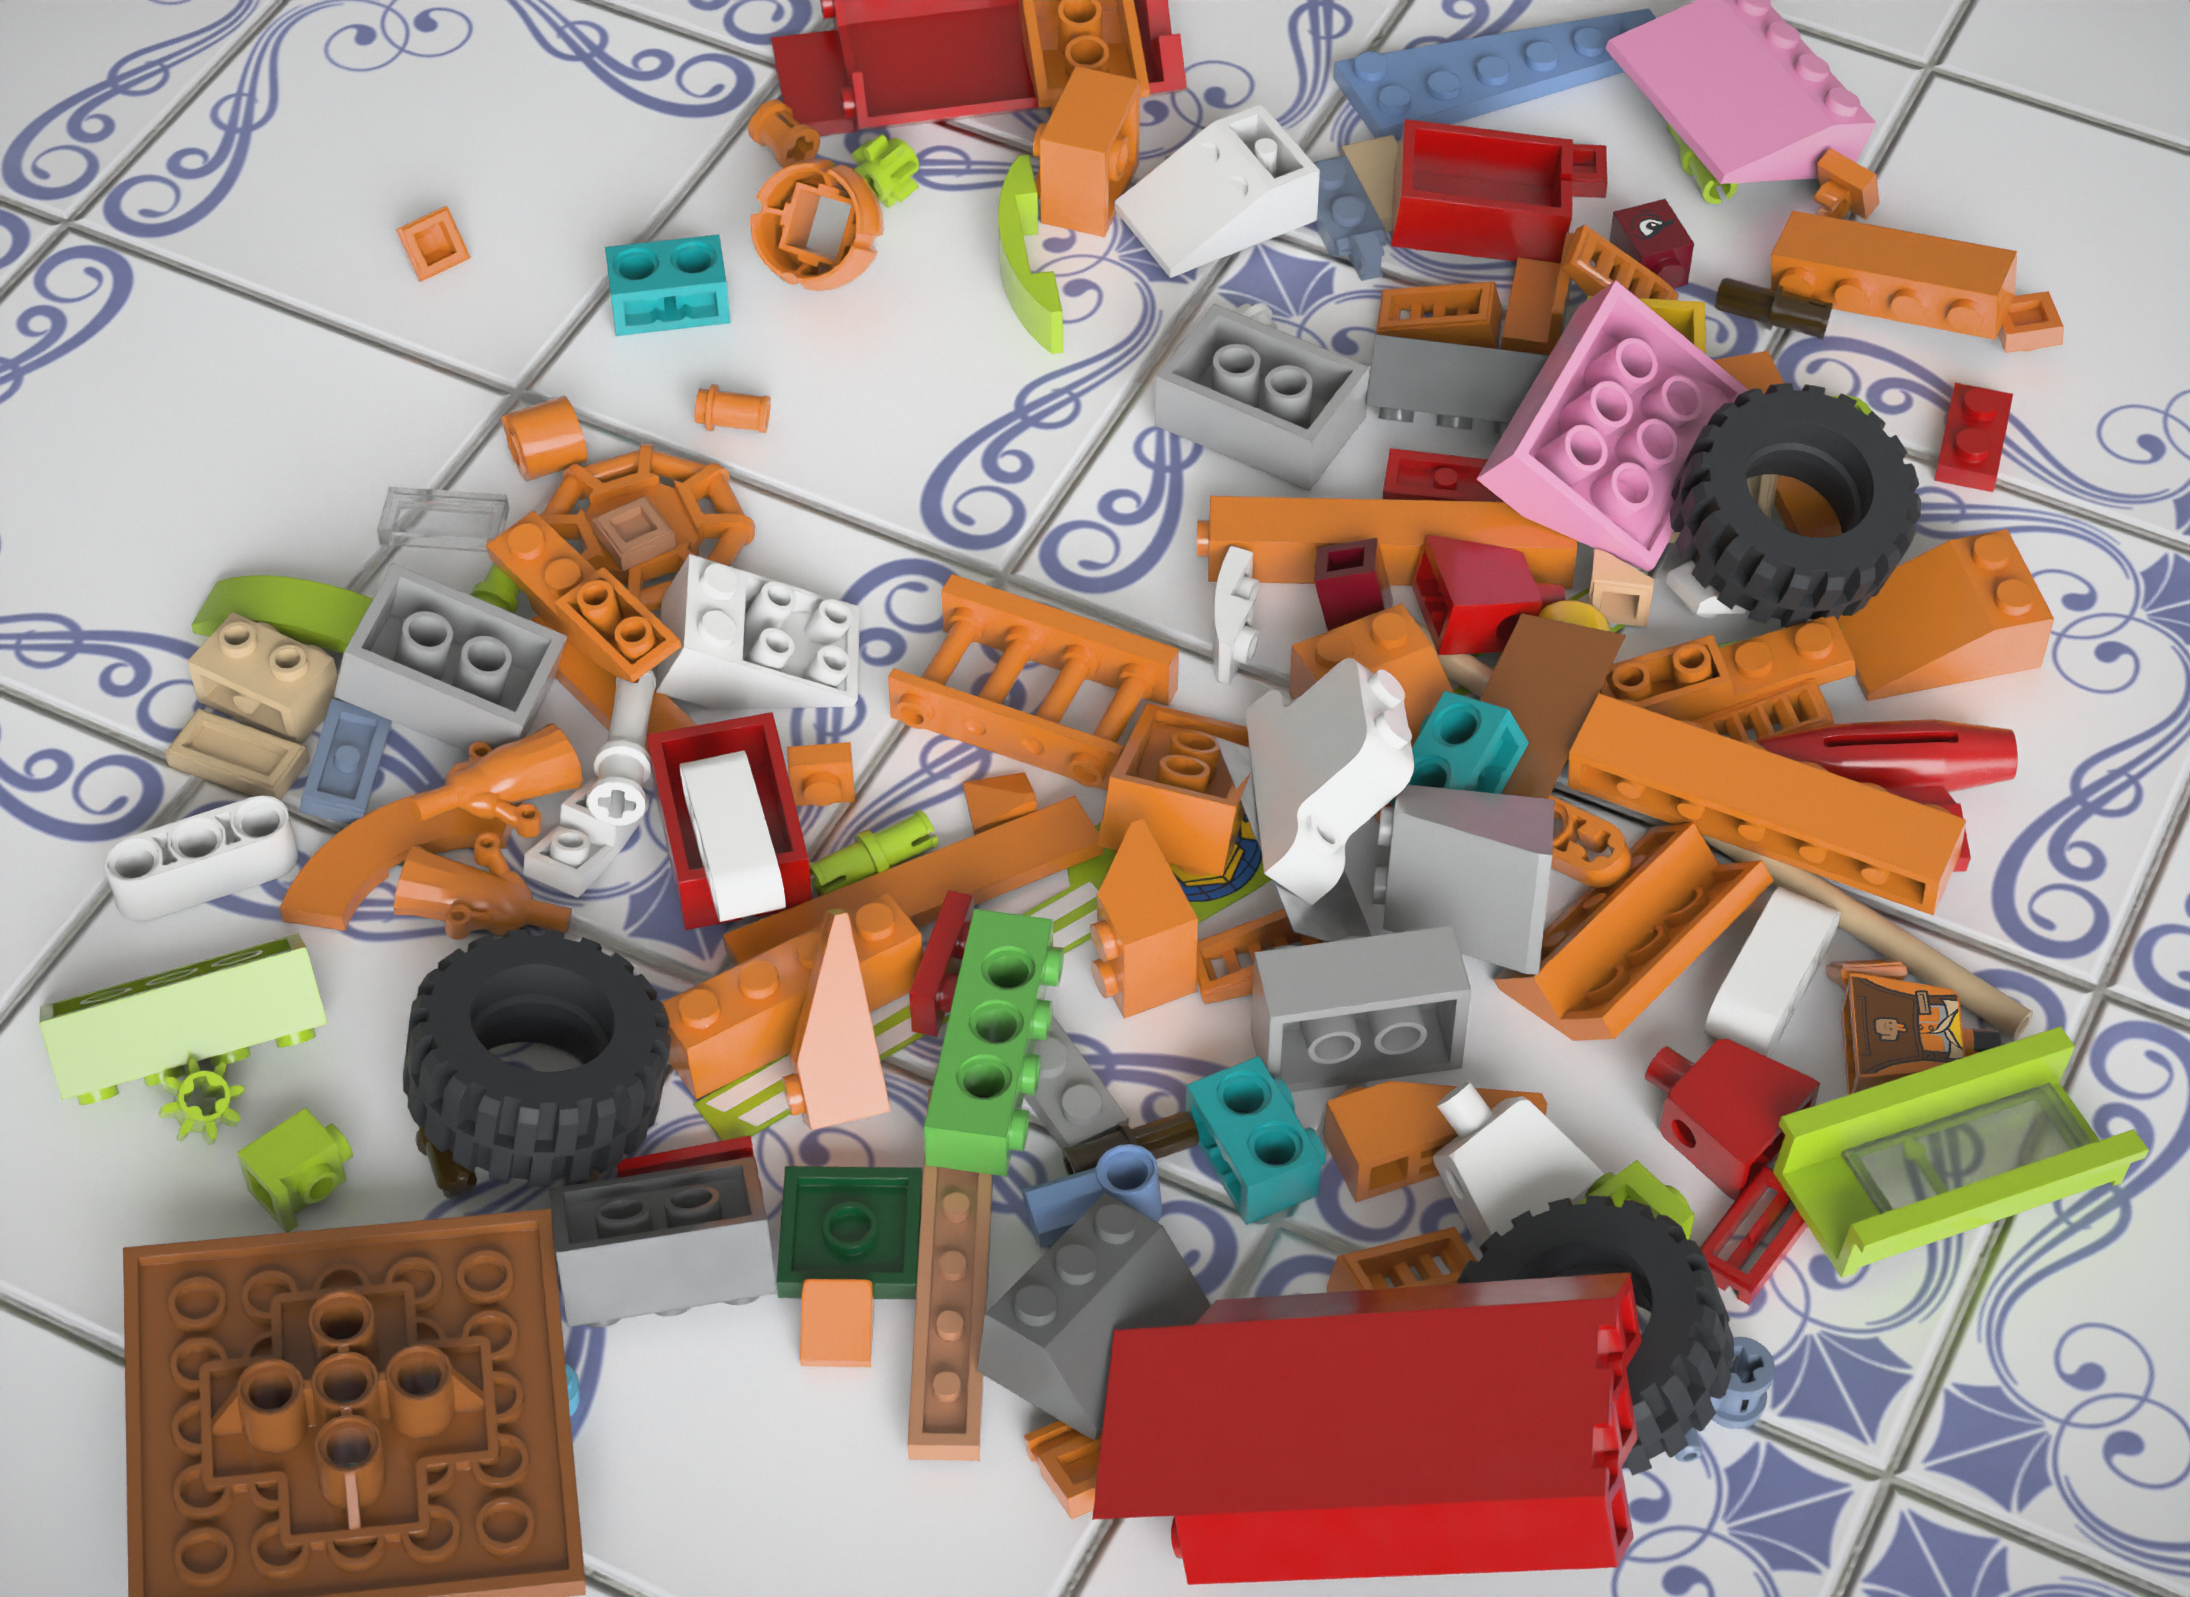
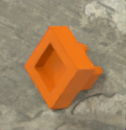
[1814,148,1880,220]

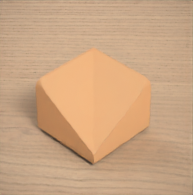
[1588,549,1654,627]

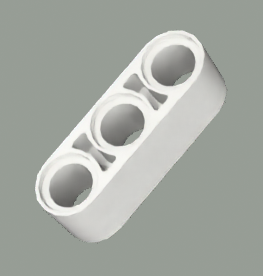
[680,751,786,922]
[104,795,298,922]
[1704,887,1841,1057]

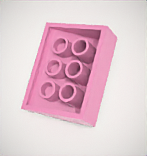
[1605,0,1876,184]
[1477,281,1749,572]

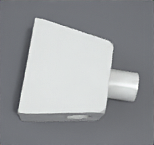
[1433,1081,1604,1250]

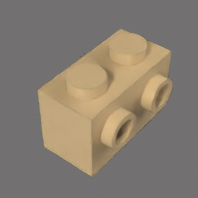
[187,612,338,745]

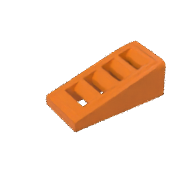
[1562,225,1678,300]
[1376,281,1502,349]
[1693,679,1834,743]
[1196,909,1324,1004]
[1327,1227,1478,1292]

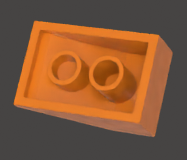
[1019,0,1150,108]
[1838,529,2054,701]
[1289,603,1454,824]
[1097,703,1251,876]

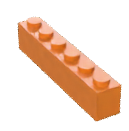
[1568,693,1966,916]

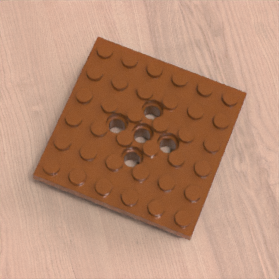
[123,1209,586,1597]

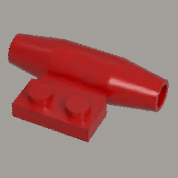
[1756,719,2018,872]

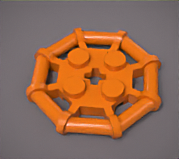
[540,443,755,612]

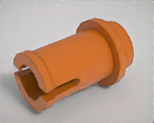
[694,384,771,433]

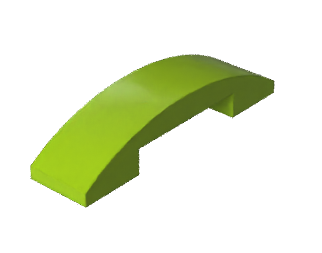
[998,155,1063,354]
[191,575,373,653]

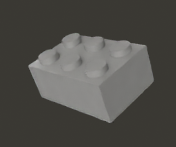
[1155,303,1370,491]
[334,563,568,753]
[1251,925,1471,1092]

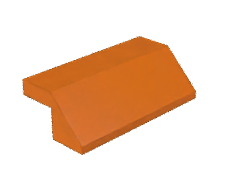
[1493,822,1774,1041]

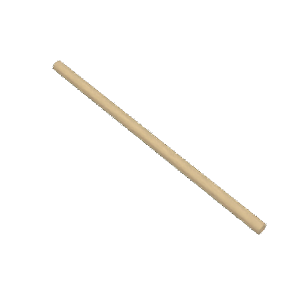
[1414,619,2033,1039]

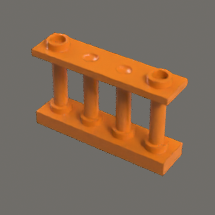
[888,574,1179,791]

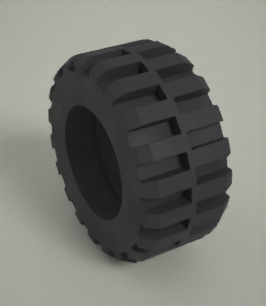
[1670,383,1921,628]
[403,929,671,1187]
[1457,1195,1734,1476]

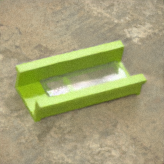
[1773,1026,2149,1279]

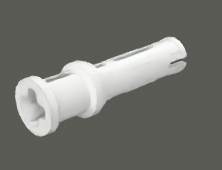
[588,670,657,826]

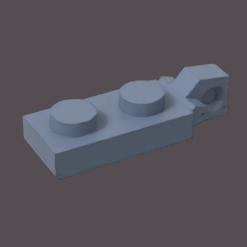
[1313,155,1387,281]
[299,698,392,824]

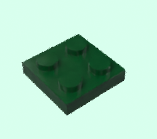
[776,1166,923,1299]

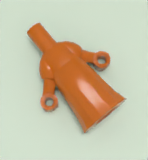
[410,723,583,838]
[393,832,572,940]

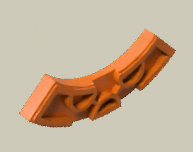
[279,790,522,931]

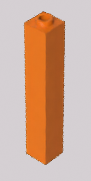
[1197,496,1577,589]

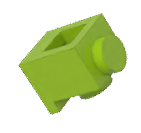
[237,1107,353,1233]

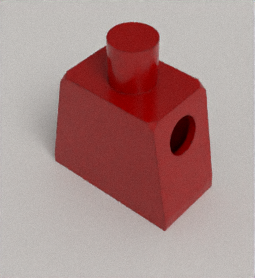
[1411,535,1566,655]
[1645,1039,1820,1201]

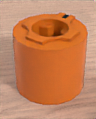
[501,395,588,482]

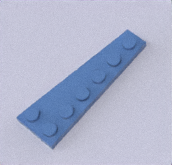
[1333,8,1656,141]

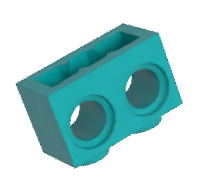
[605,234,731,336]
[1390,691,1529,807]
[1185,1056,1326,1225]

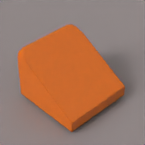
[800,1279,875,1367]

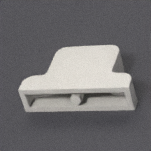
[1245,658,1414,905]

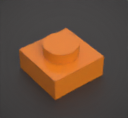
[1998,291,2064,353]
[787,742,855,806]

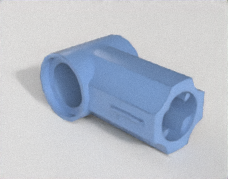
[1022,1144,1163,1248]

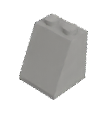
[1372,785,1555,975]

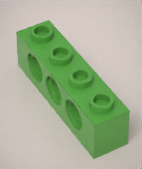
[924,909,1064,1177]

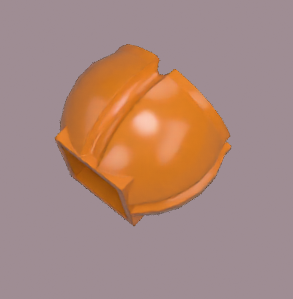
[750,158,884,291]

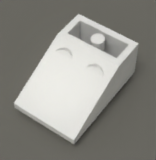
[1115,103,1320,278]
[656,554,860,709]

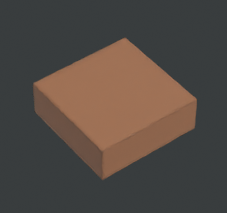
[592,496,676,572]

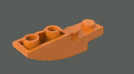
[485,510,682,683]
[1599,615,1856,721]

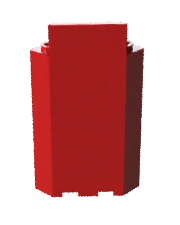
[770,0,1187,136]
[1092,1272,1642,1585]

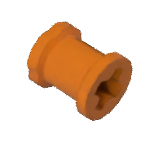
[748,99,820,169]

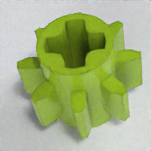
[851,134,919,208]
[158,1058,245,1145]

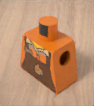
[1841,973,2001,1095]

